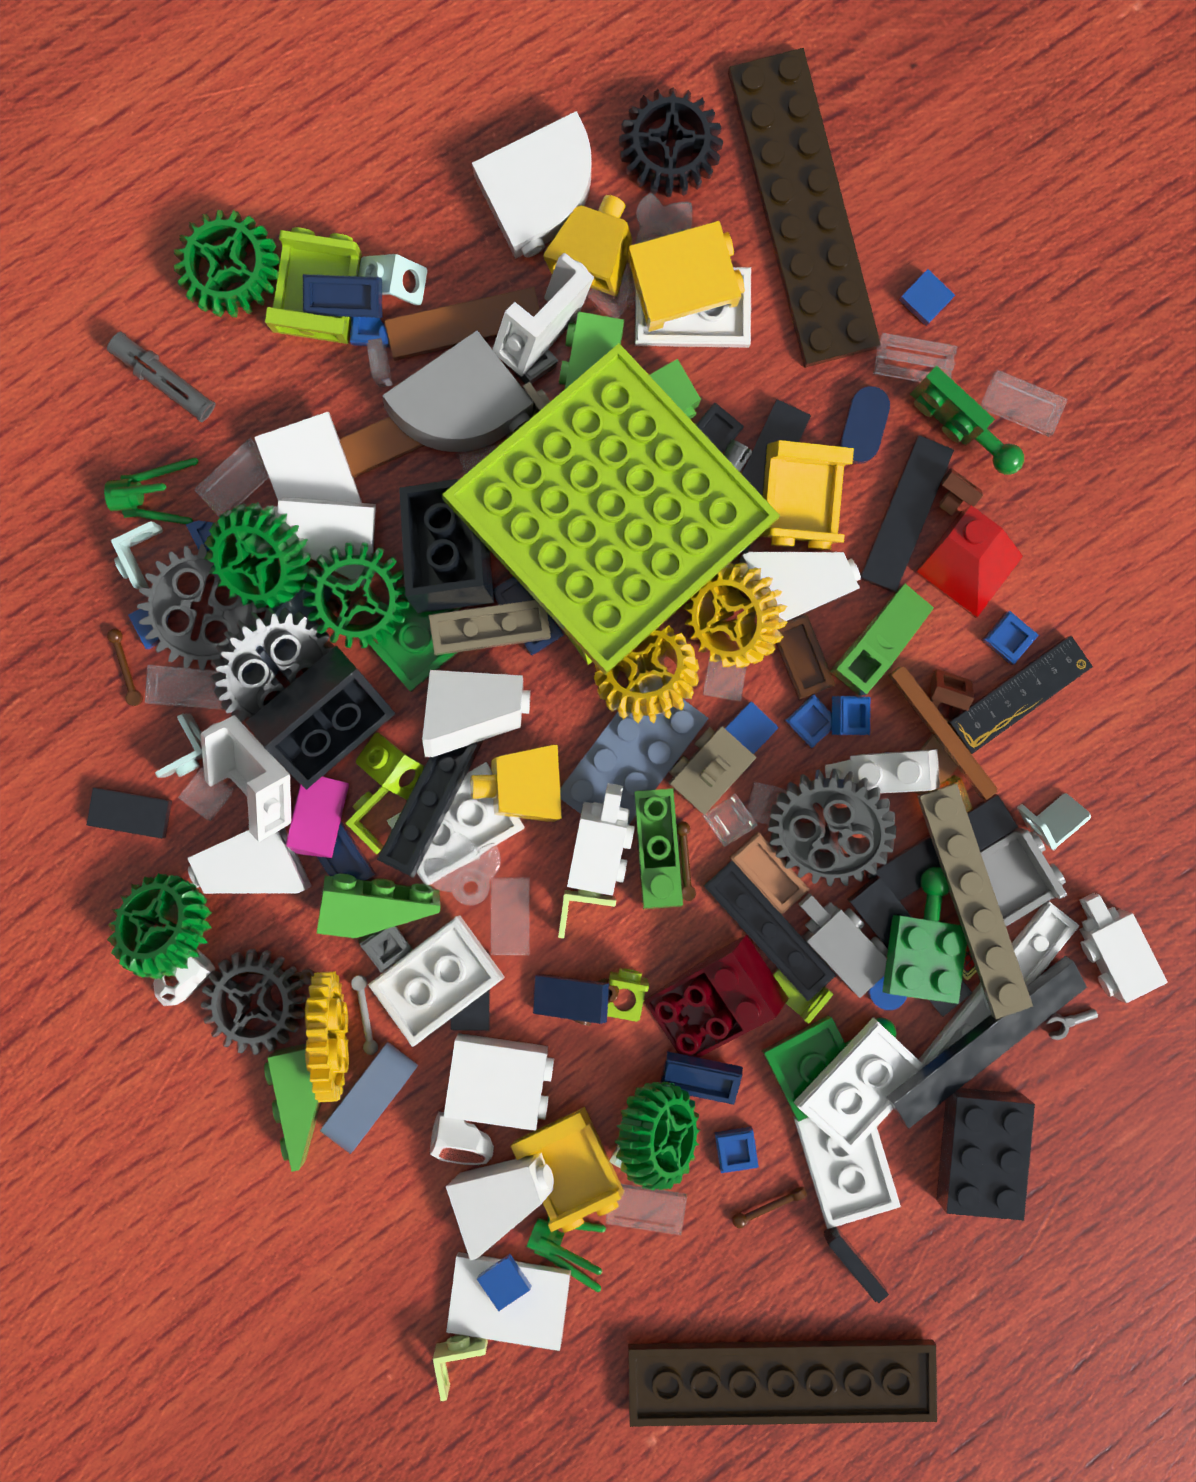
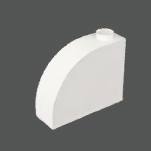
[472,111,591,259]

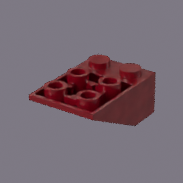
[644,935,789,1058]

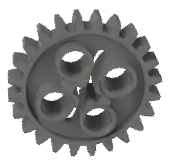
[137,544,267,671]
[210,608,335,726]
[768,769,896,887]

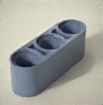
[320,1042,418,1154]

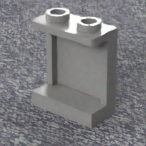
[980,827,1067,926]

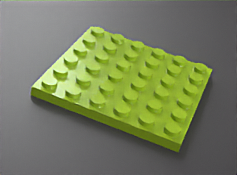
[442,343,780,675]

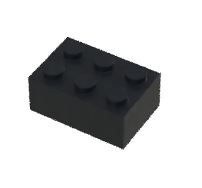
[399,478,494,613]
[245,645,396,790]
[936,1088,1035,1221]

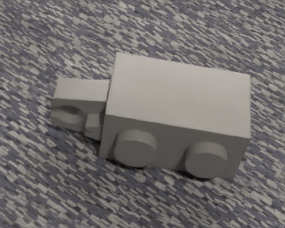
[798,893,888,998]

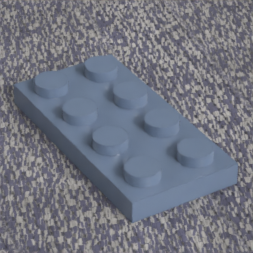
[560,699,709,825]

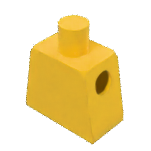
[543,195,632,296]
[470,745,562,822]

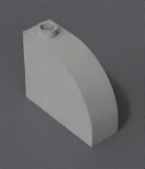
[382,331,534,452]

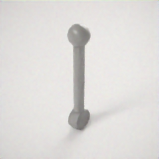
[351,975,378,1055]

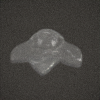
[636,193,692,244]
[423,832,501,905]

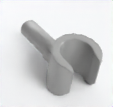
[1045,1009,1098,1040]

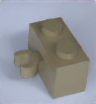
[668,726,757,815]

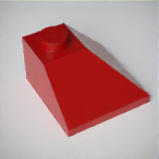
[915,505,1023,618]

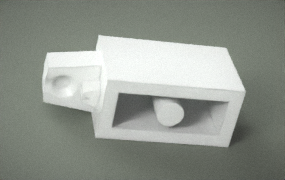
[825,749,940,793]
[567,783,635,896]
[1079,893,1168,1003]

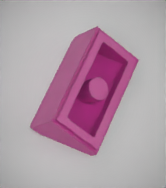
[286,777,349,858]

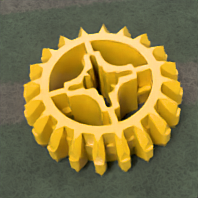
[683,563,787,668]
[594,625,699,724]

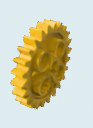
[305,971,349,1102]

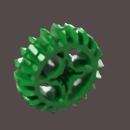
[173,210,280,318]
[204,502,312,609]
[303,541,410,648]
[107,873,212,979]
[615,1082,701,1190]

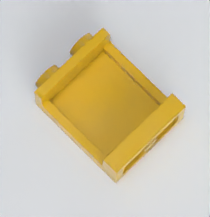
[627,221,745,332]
[759,440,854,550]
[511,1107,624,1233]

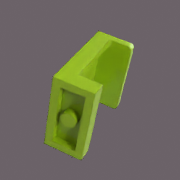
[265,227,362,344]

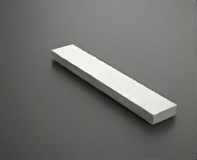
[919,901,1079,1066]

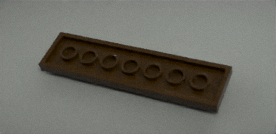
[728,48,881,368]
[628,1339,937,1427]

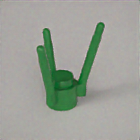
[104,458,199,524]
[526,1216,606,1292]

